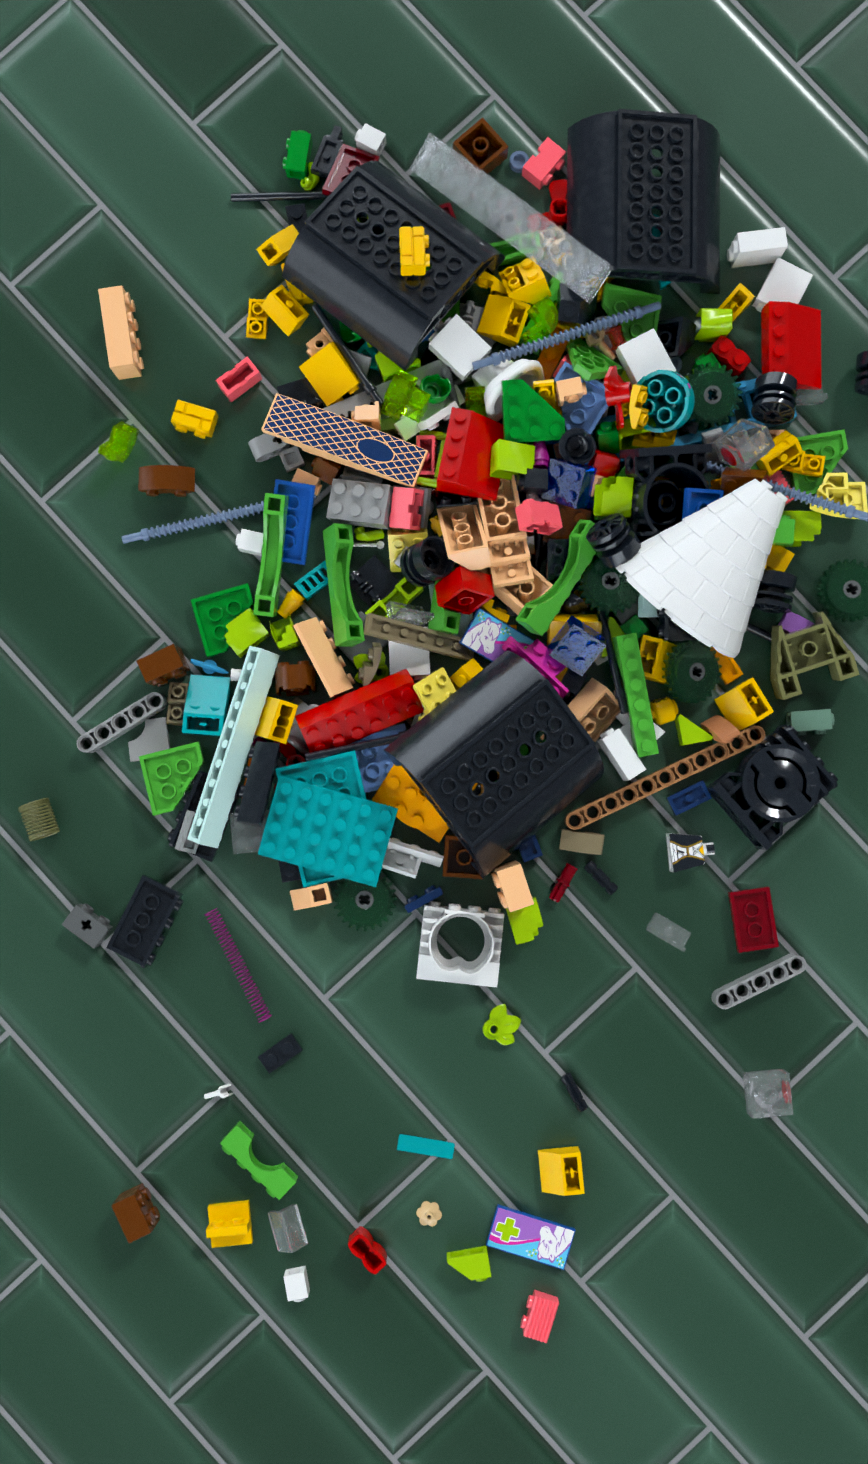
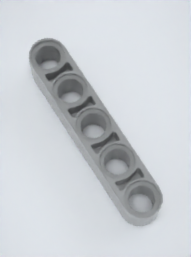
[77,692,167,753]
[711,953,807,1009]

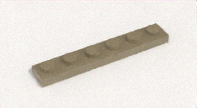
[364,613,474,661]

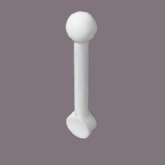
[353,541,384,549]

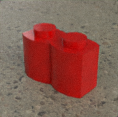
[707,336,751,379]
[348,1226,387,1275]

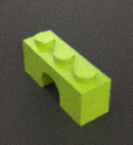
[365,577,423,619]

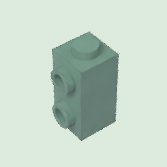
[786,709,835,736]

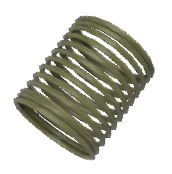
[18,798,60,841]

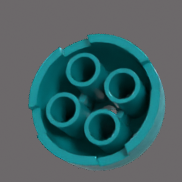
[637,370,695,433]

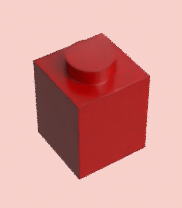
[587,450,621,477]

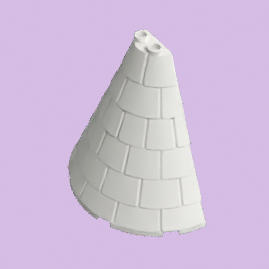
[615,479,788,658]

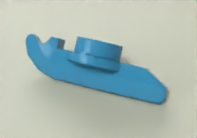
[190,659,229,674]

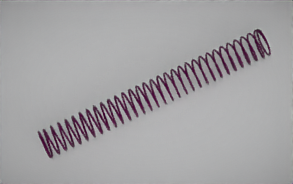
[204,908,272,1023]

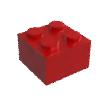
[435,566,495,615]

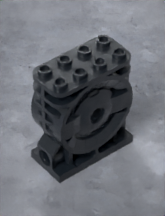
[619,444,712,543]
[706,725,838,850]

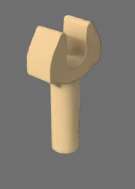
[585,329,616,360]

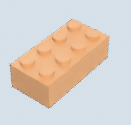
[98,285,144,380]
[491,860,534,912]

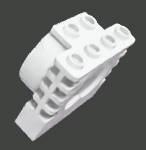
[416,901,505,987]

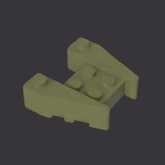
[770,612,860,700]

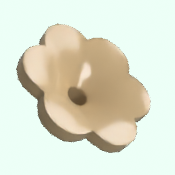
[416,1201,442,1227]

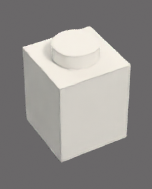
[355,123,387,156]
[236,529,263,556]
[284,1266,310,1302]

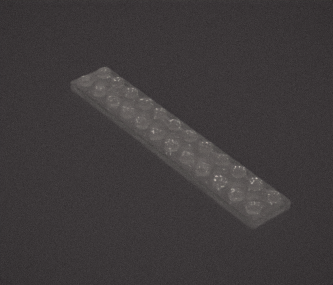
[410,133,613,303]

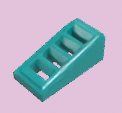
[294,561,328,601]

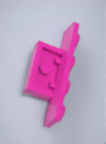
[502,636,569,699]

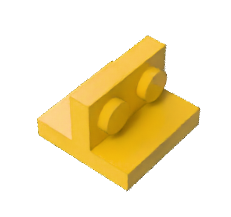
[206,1200,253,1248]

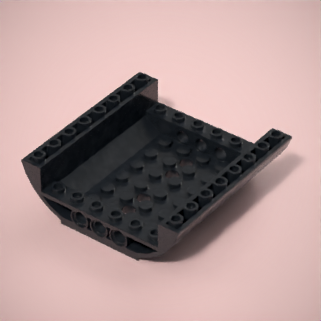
[566,109,720,294]
[282,161,506,371]
[384,650,604,878]

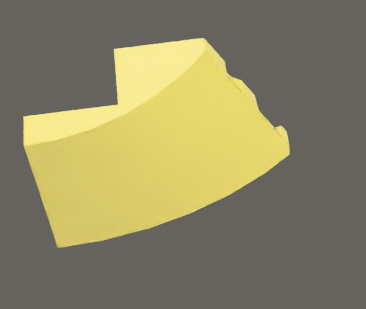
[810,473,868,519]

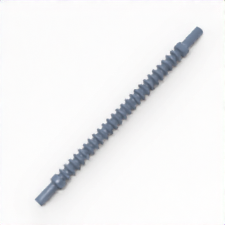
[472,301,661,370]
[706,461,868,522]
[122,495,317,544]

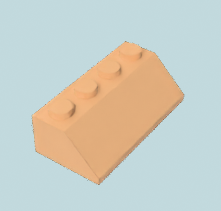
[437,505,491,571]
[476,567,553,615]
[293,617,355,700]
[540,678,620,742]

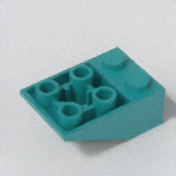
[182,674,231,737]

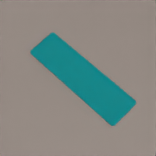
[397,1134,455,1159]

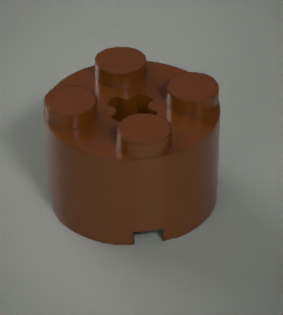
[275,661,316,696]

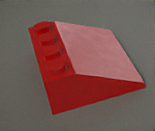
[761,301,822,390]
[436,407,504,501]

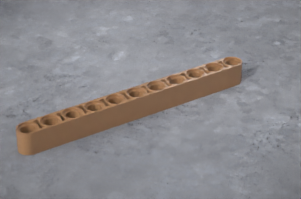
[564,726,765,830]

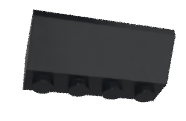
[234,741,281,828]

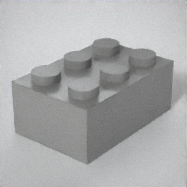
[326,478,393,530]

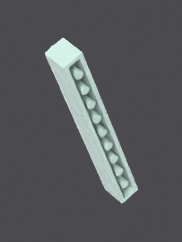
[187,646,280,848]

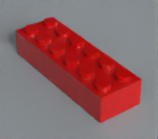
[295,669,424,752]

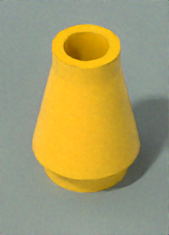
[277,589,305,619]

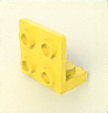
[388,527,428,573]
[413,667,456,721]

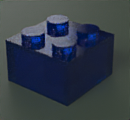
[542,457,597,509]
[547,615,607,676]

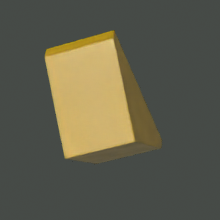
[718,283,755,321]

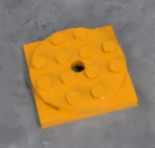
[372,764,478,843]

